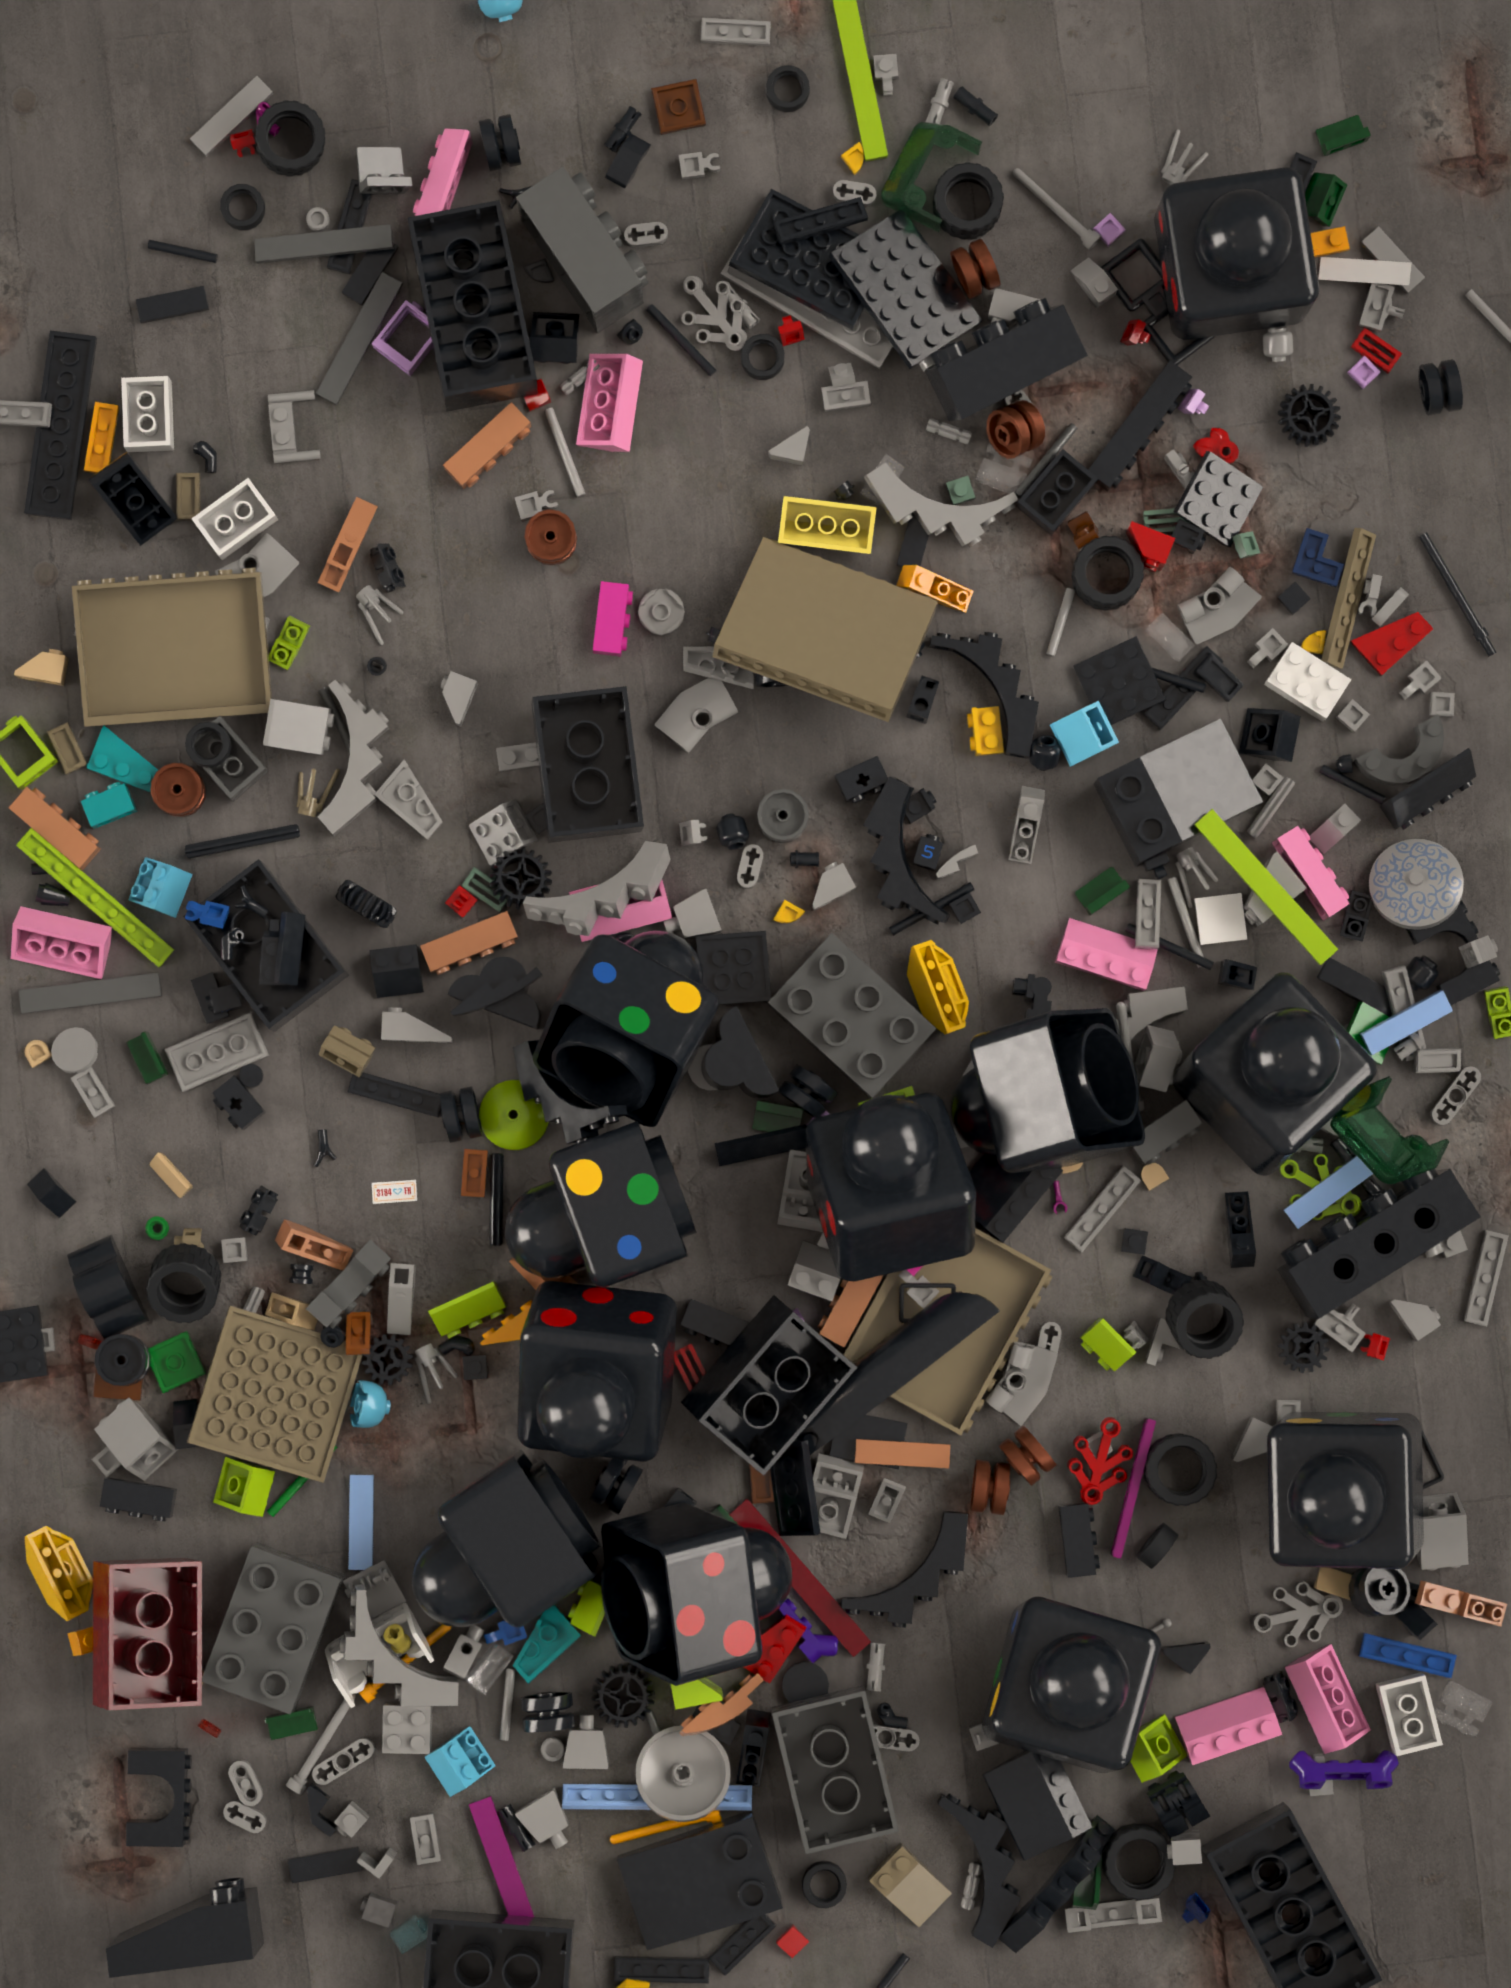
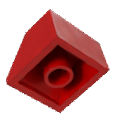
[1126,521,1175,572]

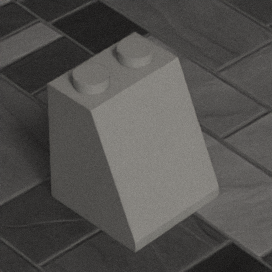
[263,699,334,755]
[1243,852,1306,927]
[787,1241,841,1301]
[94,1398,179,1481]
[1417,1492,1469,1571]

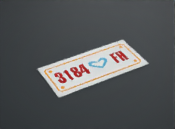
[372,1180,417,1204]

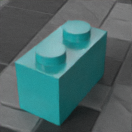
[81,782,138,829]

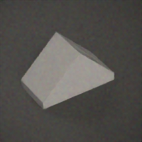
[768,426,810,466]

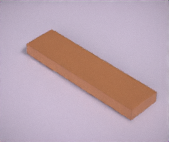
[855,1439,951,1468]

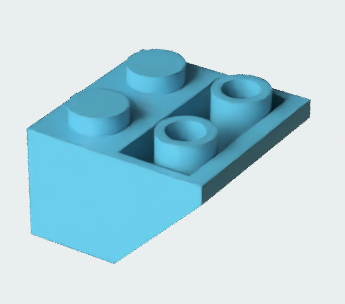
[1050,701,1119,767]
[128,857,193,918]
[425,1726,496,1797]

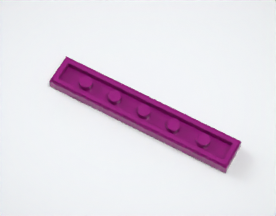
[1110,1418,1156,1558]
[469,1796,535,1917]

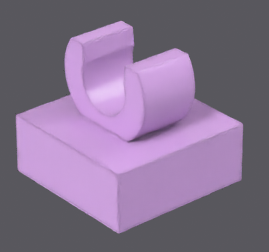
[1177,389,1209,414]

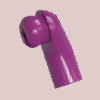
[256,102,281,137]

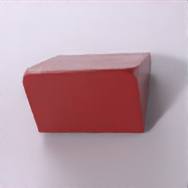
[524,379,551,411]
[776,1924,809,1958]

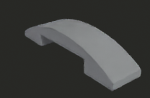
[1065,1897,1162,1933]

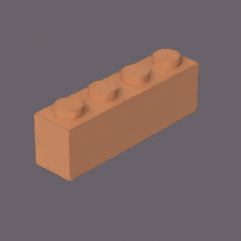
[443,402,532,489]
[9,787,101,870]
[420,911,519,975]
[817,1275,883,1347]

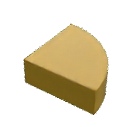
[841,142,864,175]
[1300,630,1326,655]
[773,900,805,923]

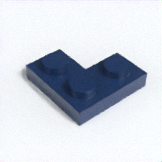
[1292,528,1344,587]

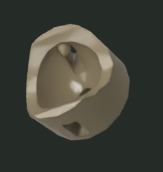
[174,1228,204,1248]

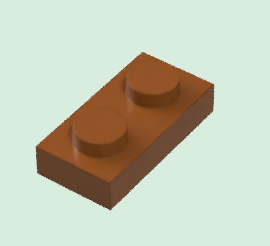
[461,1149,488,1198]
[346,1312,371,1355]

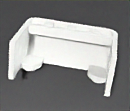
[325,1603,434,1708]

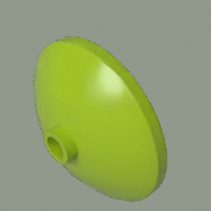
[479,1080,549,1150]

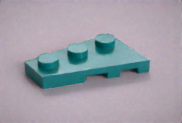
[87,725,158,793]
[513,1605,582,1684]

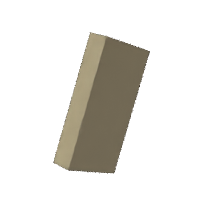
[176,473,201,521]
[46,722,88,775]

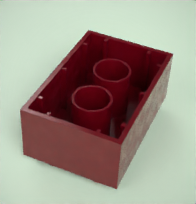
[93,1558,202,1710]

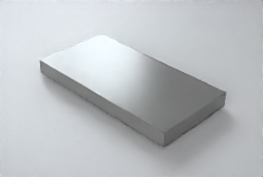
[164,1012,270,1092]

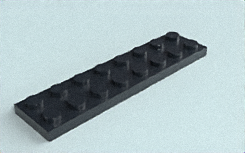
[24,330,97,520]

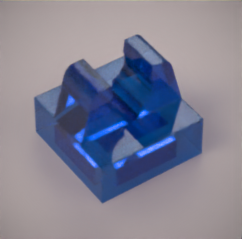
[1181,1892,1211,1924]

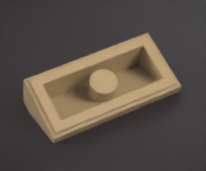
[150,1152,193,1198]
[1314,1567,1352,1600]

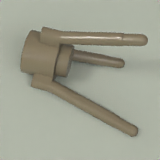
[296,768,340,817]

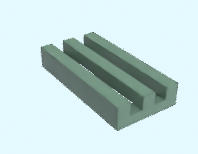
[1143,508,1191,534]
[461,867,513,912]

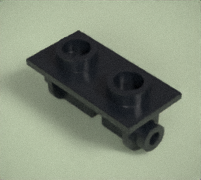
[370,543,406,593]
[239,1185,278,1236]
[1263,1671,1298,1723]

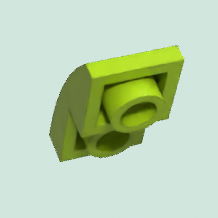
[269,616,310,670]
[1484,986,1511,1039]

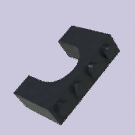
[1405,900,1500,1006]
[126,1748,192,1847]

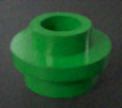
[145,1216,169,1240]

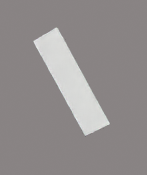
[1318,257,1411,285]

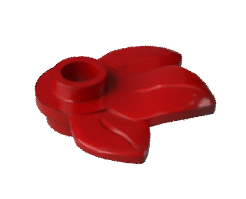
[1193,428,1239,464]

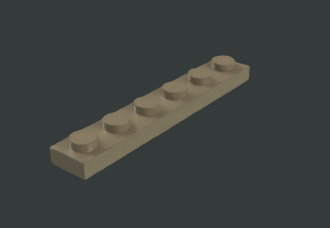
[1321,528,1376,669]

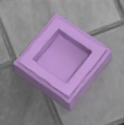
[1093,213,1126,247]
[1347,356,1380,389]

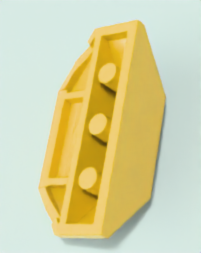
[907,940,969,1035]
[25,1526,93,1621]

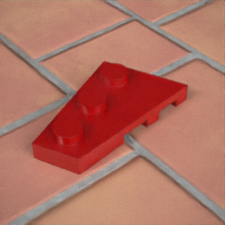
[1350,612,1433,676]
[744,1614,806,1684]

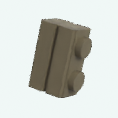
[319,1025,375,1077]

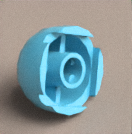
[478,0,523,22]
[350,1380,391,1428]

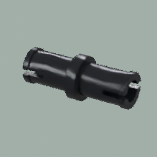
[953,86,998,126]
[604,106,642,153]
[498,1804,536,1852]

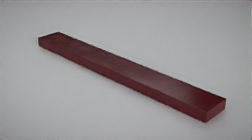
[730,1499,871,1657]

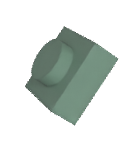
[946,476,975,505]
[1233,531,1260,559]

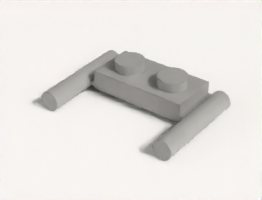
[268,390,321,463]

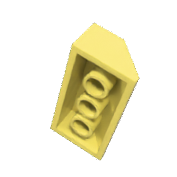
[778,496,876,554]

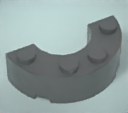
[1353,714,1444,786]
[306,1240,391,1329]

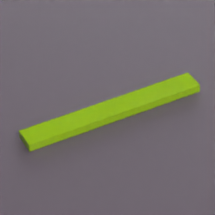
[832,0,888,162]
[1194,809,1338,965]
[16,828,174,968]

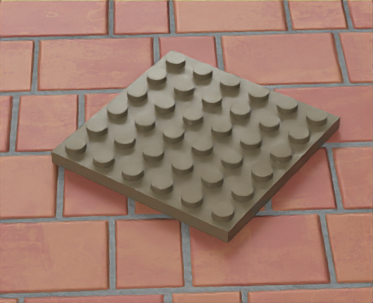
[187,1306,362,1483]

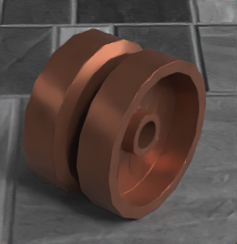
[950,239,1001,299]
[987,400,1045,459]
[525,509,577,565]
[151,763,206,817]
[999,1425,1057,1486]
[970,1460,1010,1515]

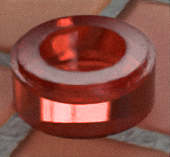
[77,1333,102,1350]
[197,1718,222,1738]

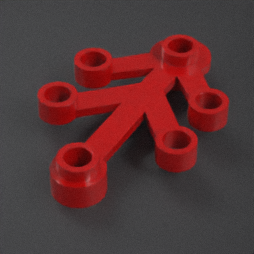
[1067,1417,1133,1505]

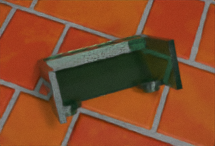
[881,122,982,232]
[1330,1076,1449,1184]

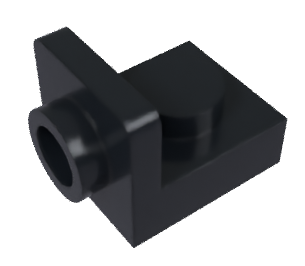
[1171,519,1206,554]
[905,788,937,824]

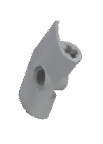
[215,533,299,597]
[1177,567,1262,645]
[655,678,738,754]
[985,1342,1058,1426]

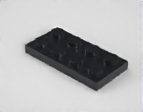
[770,1440,821,1536]

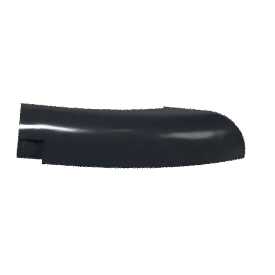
[796,1291,1000,1455]

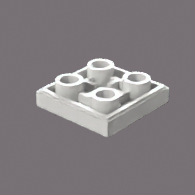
[1194,893,1247,945]

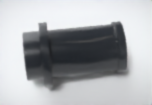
[790,850,819,869]

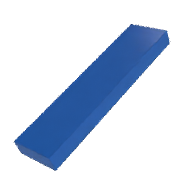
[1358,1633,1457,1678]

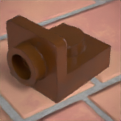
[1068,511,1099,549]

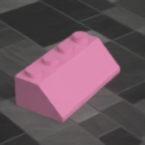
[413,129,472,216]
[576,354,643,452]
[1272,826,1350,921]
[569,880,672,942]
[11,906,112,979]
[1055,918,1158,991]
[1285,1644,1371,1754]
[1175,1687,1282,1765]

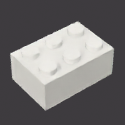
[121,376,174,452]
[192,478,278,560]
[1264,642,1351,722]
[1375,1672,1443,1756]

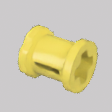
[383,1624,411,1654]

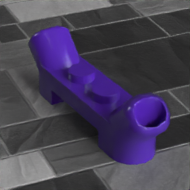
[779,1598,838,1664]
[1289,1750,1399,1789]

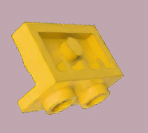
[967,706,1004,756]

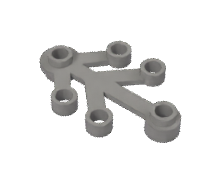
[681,276,747,351]
[1253,1581,1343,1647]

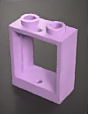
[372,300,433,376]

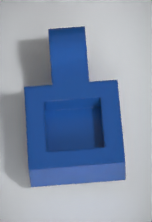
[185,901,230,929]
[484,1620,527,1645]

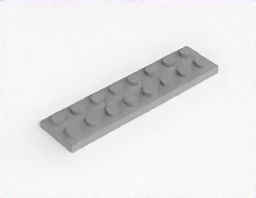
[720,234,893,370]

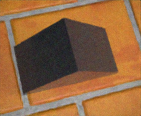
[1218,959,1257,990]
[27,1168,77,1218]
[1161,1641,1211,1675]

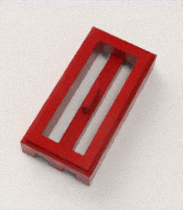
[1350,327,1402,374]
[674,1343,706,1392]

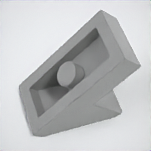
[1144,1318,1180,1366]
[868,1478,906,1523]

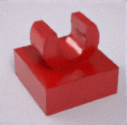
[230,129,255,158]
[778,315,805,346]
[1120,319,1151,346]
[445,885,478,918]
[1360,1333,1390,1361]

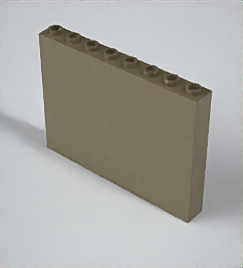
[712,537,938,722]
[72,568,272,727]
[843,1228,1053,1435]

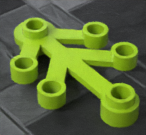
[1279,1154,1362,1220]

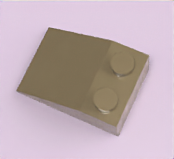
[868,1843,952,1927]

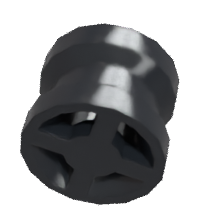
[289,1264,314,1284]

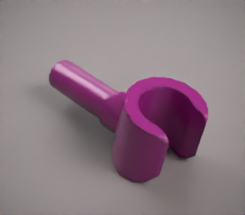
[1052,1181,1068,1214]

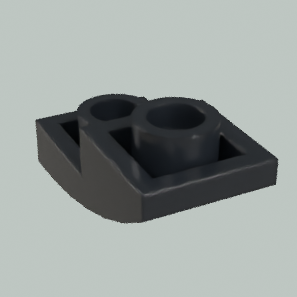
[1340,890,1373,942]

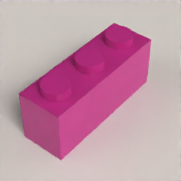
[593,581,633,657]

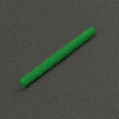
[267,1445,338,1517]

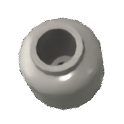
[1263,327,1293,362]

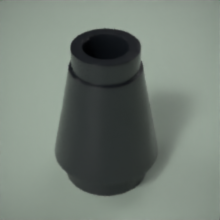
[35,883,71,906]

